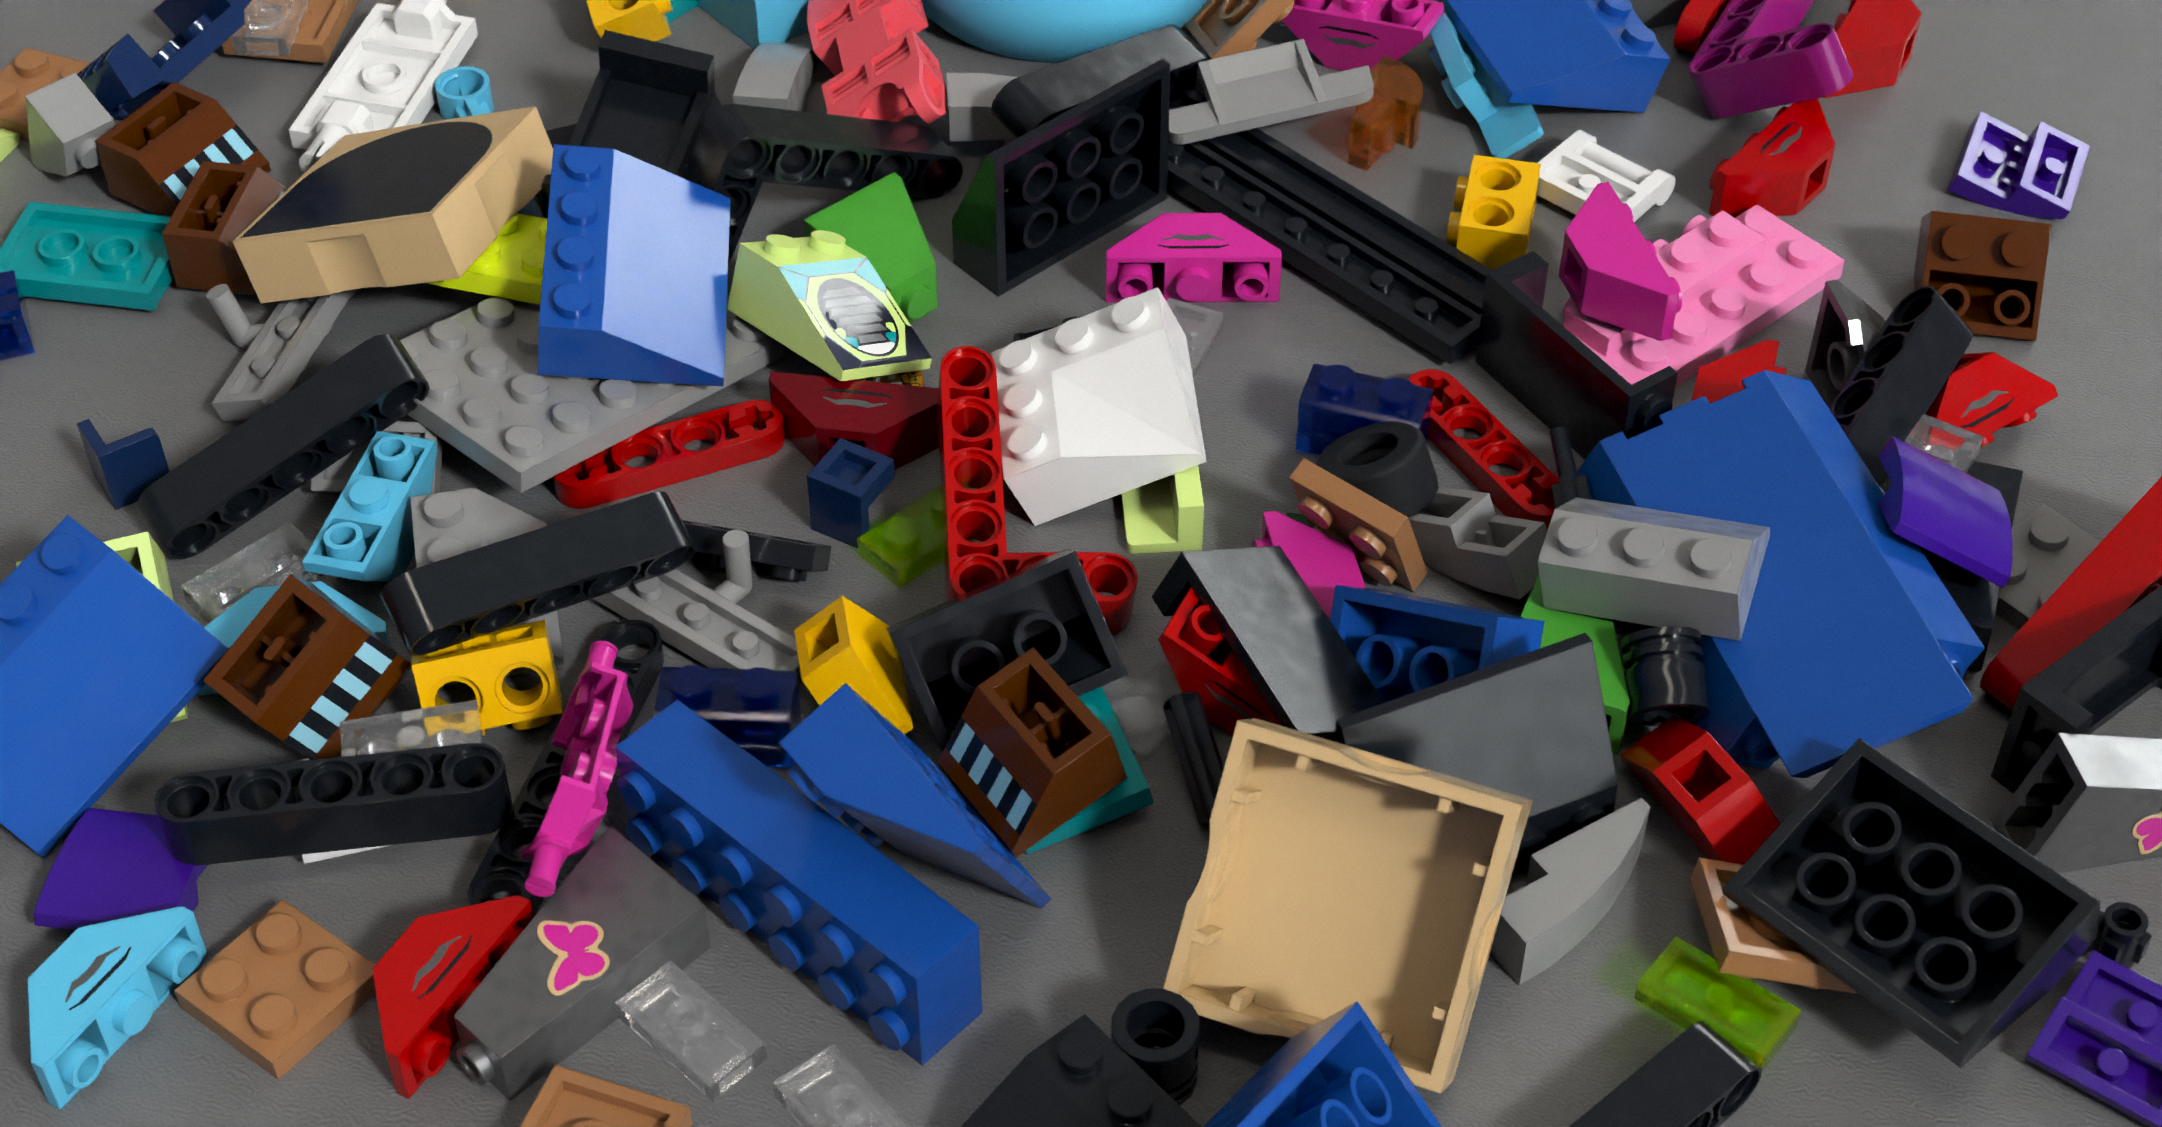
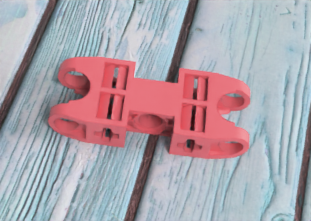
[807,0,946,124]

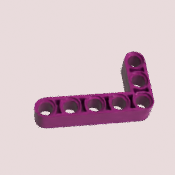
[1688,0,1854,118]

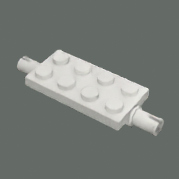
[289,0,478,173]

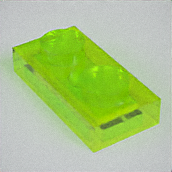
[857,485,973,589]
[1634,936,1802,1071]

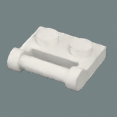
[1537,130,1676,222]

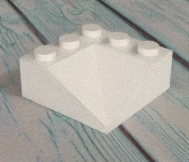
[991,287,1207,526]

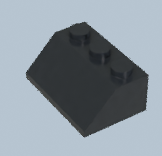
[885,549,1129,753]

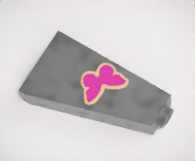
[1992,733,2162,873]
[454,827,711,1101]

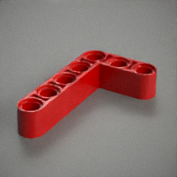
[937,346,1138,635]
[1980,476,2162,711]

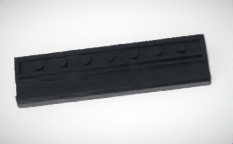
[1167,88,1492,364]

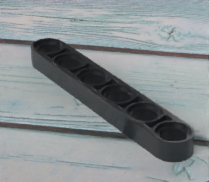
[467,620,664,917]

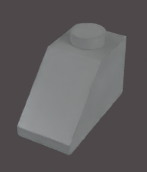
[25,73,114,177]

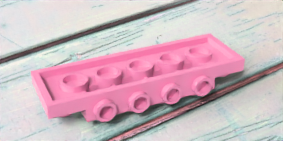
[1562,204,1845,387]

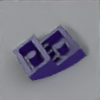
[1947,111,2090,219]
[1878,436,2013,588]
[34,808,207,930]
[2026,950,2162,1127]

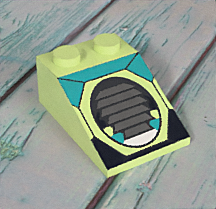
[727,230,932,381]

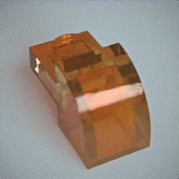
[1348,56,1423,171]

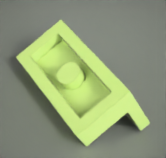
[1120,465,1204,554]

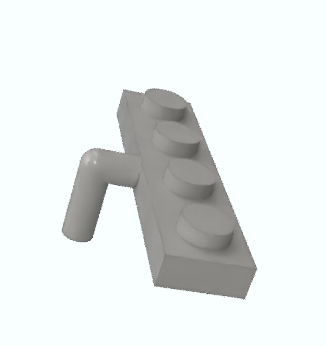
[206,284,356,421]
[592,530,803,707]

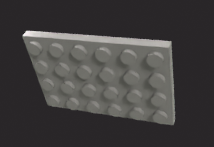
[400,294,791,493]

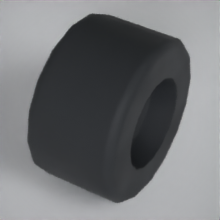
[1316,421,1439,518]

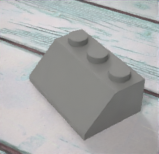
[410,488,565,687]
[1537,497,1770,641]

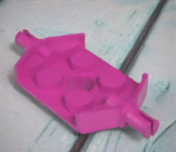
[520,640,633,897]

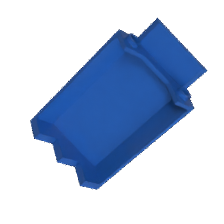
[1577,370,1985,779]

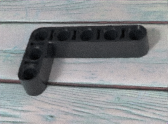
[682,104,963,262]

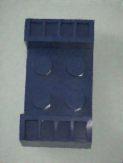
[77,0,251,120]

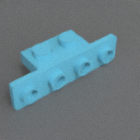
[1428,13,1544,159]

